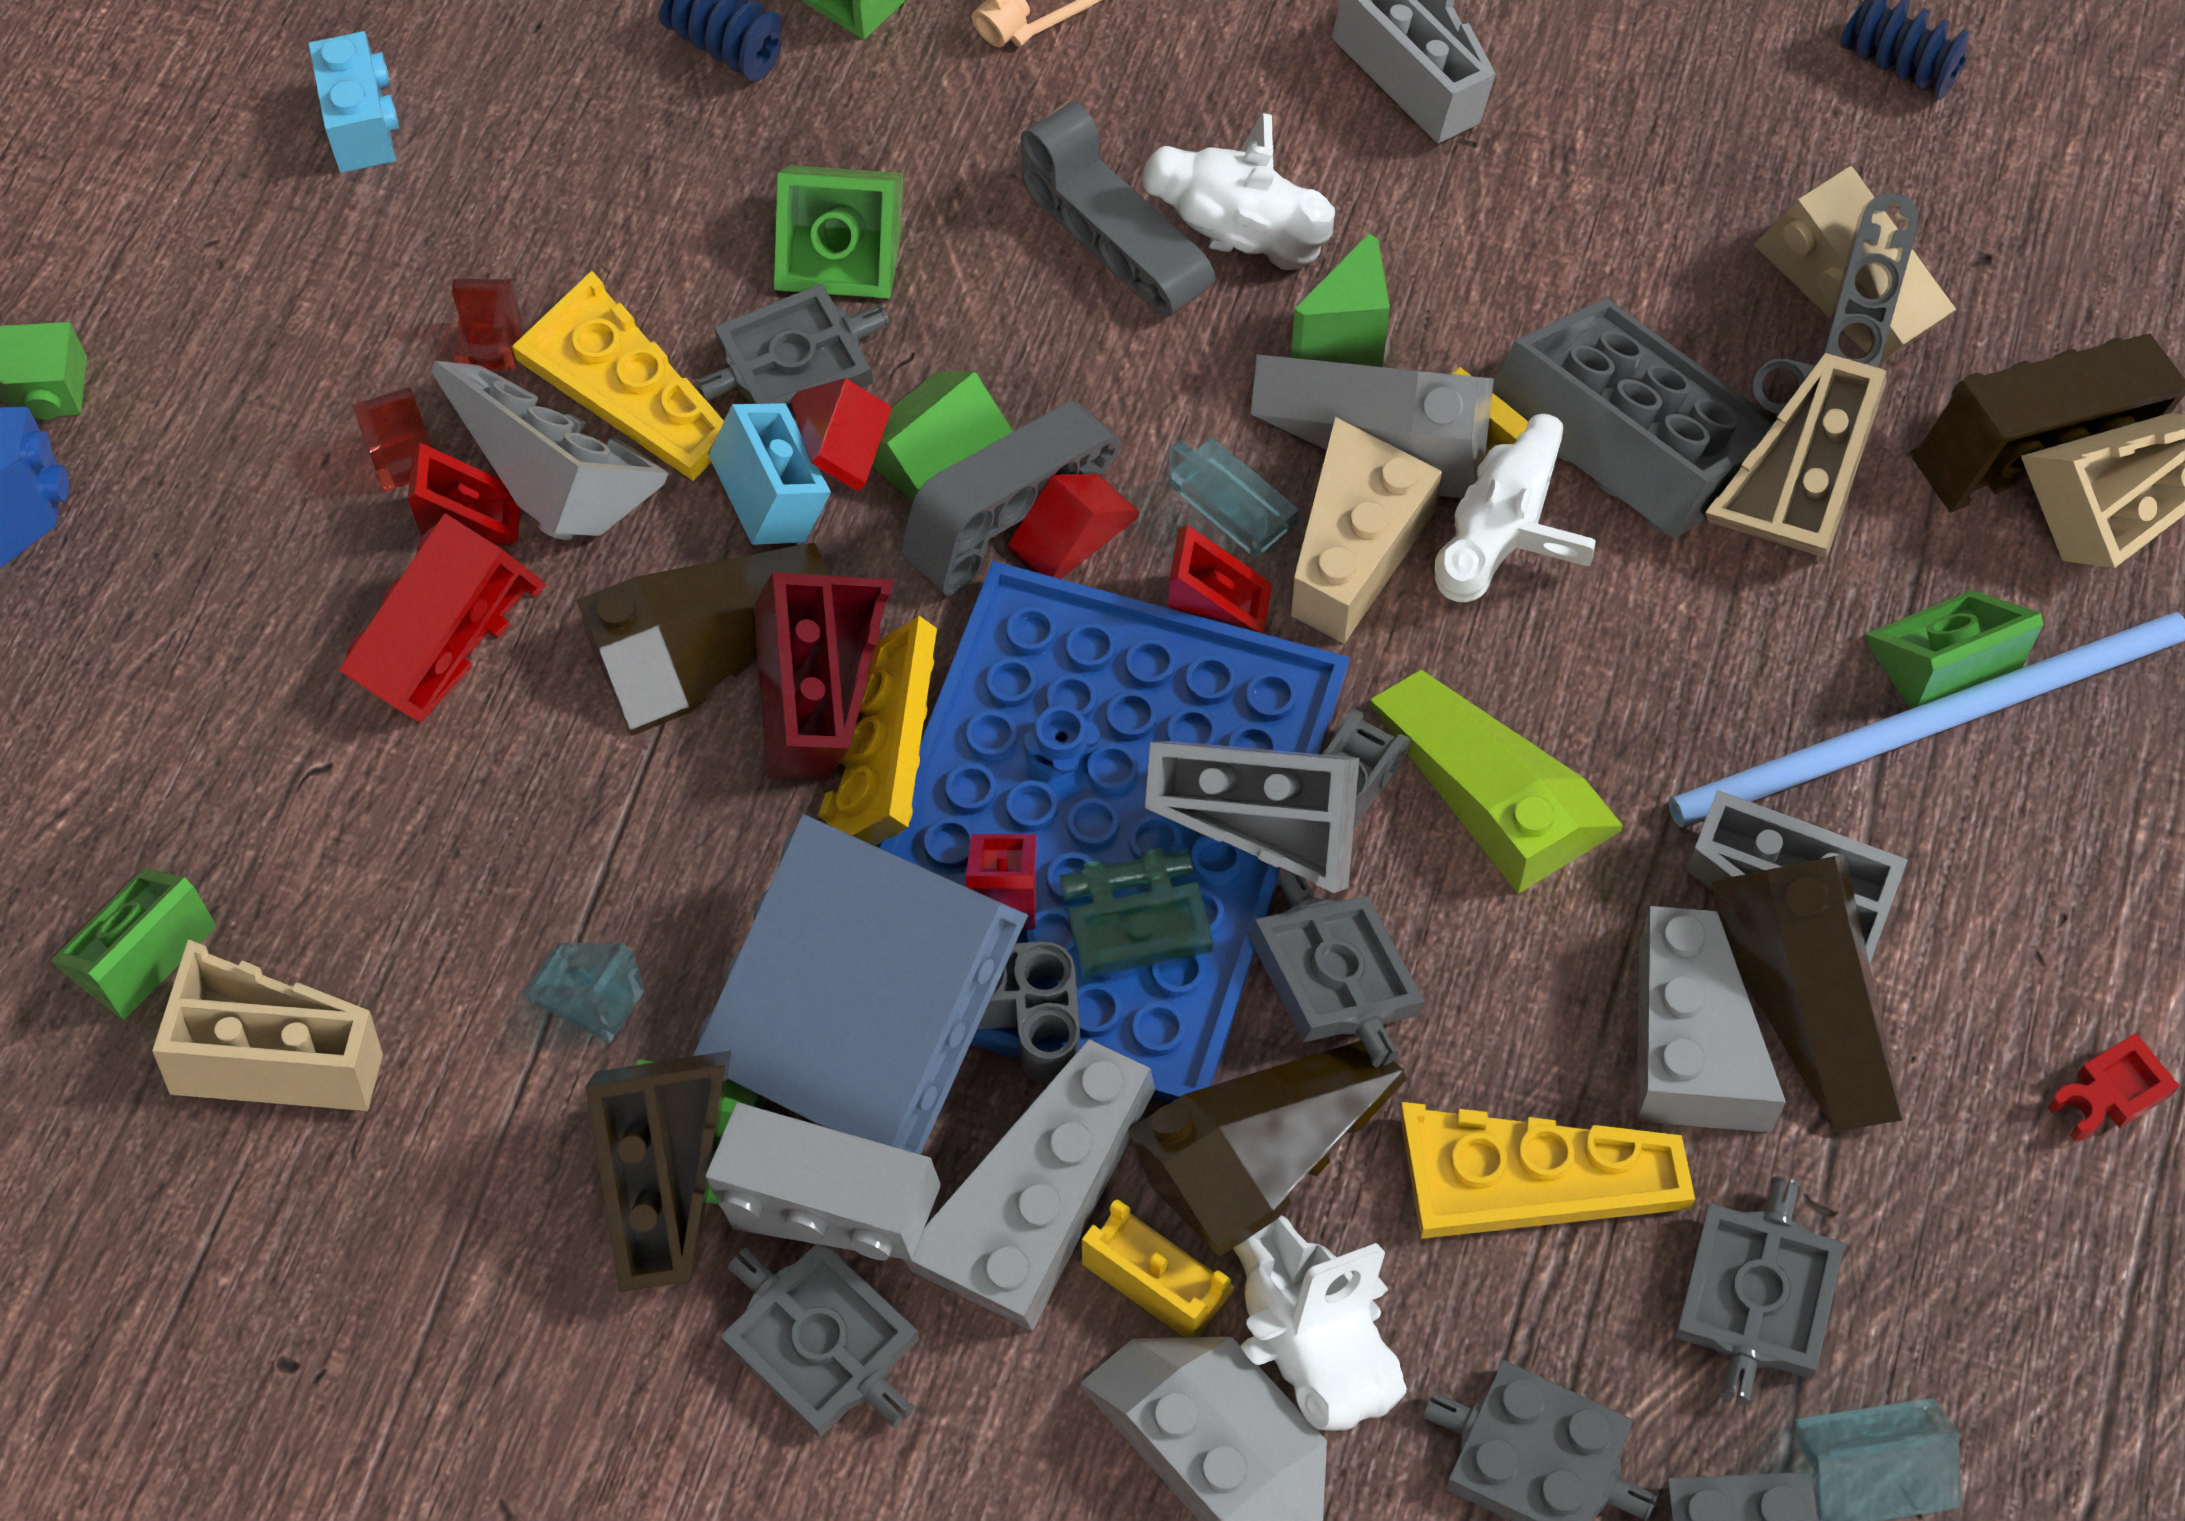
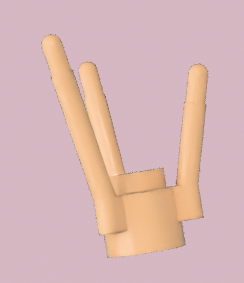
[971,0,1102,48]

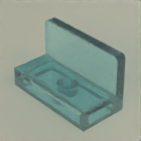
[1169,437,1299,558]
[1796,1398,1961,1521]

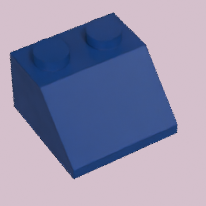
[0,407,69,568]

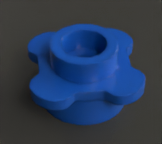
[1023,703,1100,774]

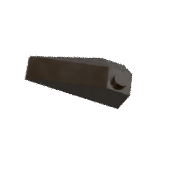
[576,542,831,736]
[1711,854,1904,1132]
[1129,1040,1407,1257]

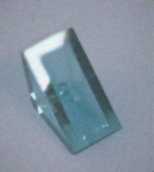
[523,943,645,1044]

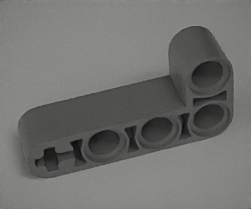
[1021,100,1216,318]
[1751,193,1919,414]
[901,401,1121,596]
[977,941,1081,1085]

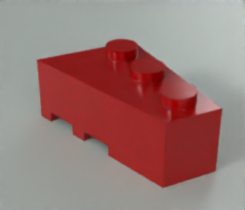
[339,513,547,723]

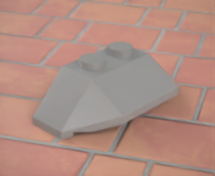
[1080,1337,1327,1521]

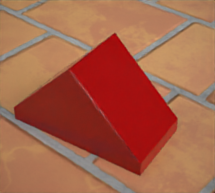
[790,378,892,492]
[408,443,520,545]
[1008,474,1139,579]
[1168,525,1272,634]
[966,834,1037,929]

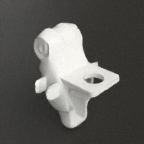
[1142,113,1335,270]
[1434,414,1596,603]
[1233,1215,1407,1431]

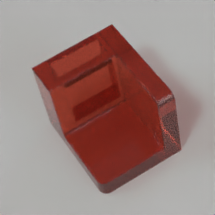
[451,279,523,370]
[352,387,433,492]

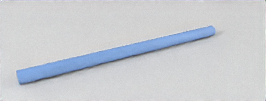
[1669,612,2185,828]

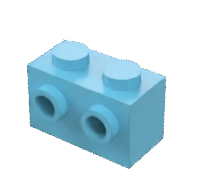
[309,31,400,173]
[708,403,831,545]

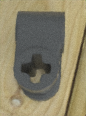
[1322,709,1411,829]

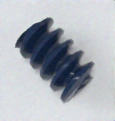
[659,0,782,81]
[1840,0,1970,100]

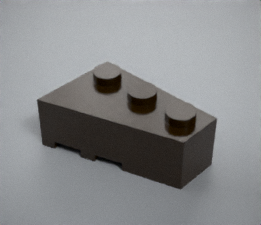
[585,1050,732,1292]

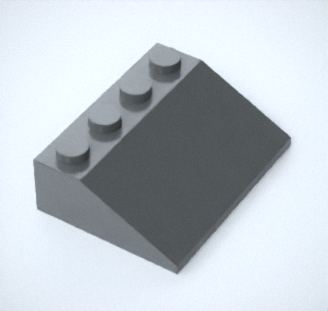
[1492,298,1776,538]

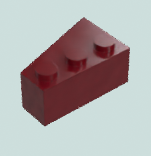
[753,572,894,780]

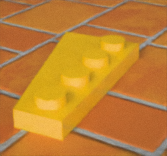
[512,271,724,481]
[818,616,937,846]
[1400,1102,1695,1239]

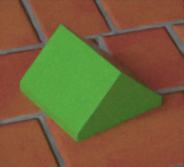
[1291,233,1390,367]
[872,371,1013,502]
[1865,590,2044,709]
[50,868,217,1021]

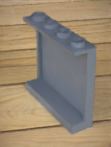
[693,814,1028,1155]

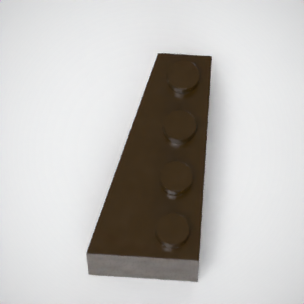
[1912,333,2185,513]

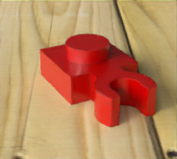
[2047,1033,2180,1142]

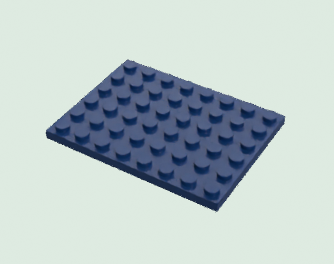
[879,561,1350,1104]

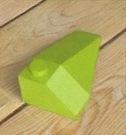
[1369,670,1623,894]

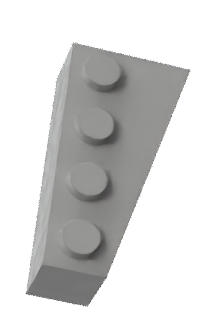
[903,1040,1156,1332]

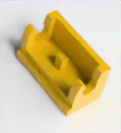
[1082,1199,1234,1338]

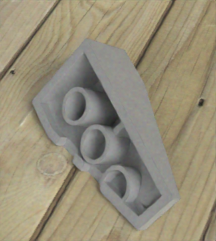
[1251,354,1494,499]
[431,361,669,540]

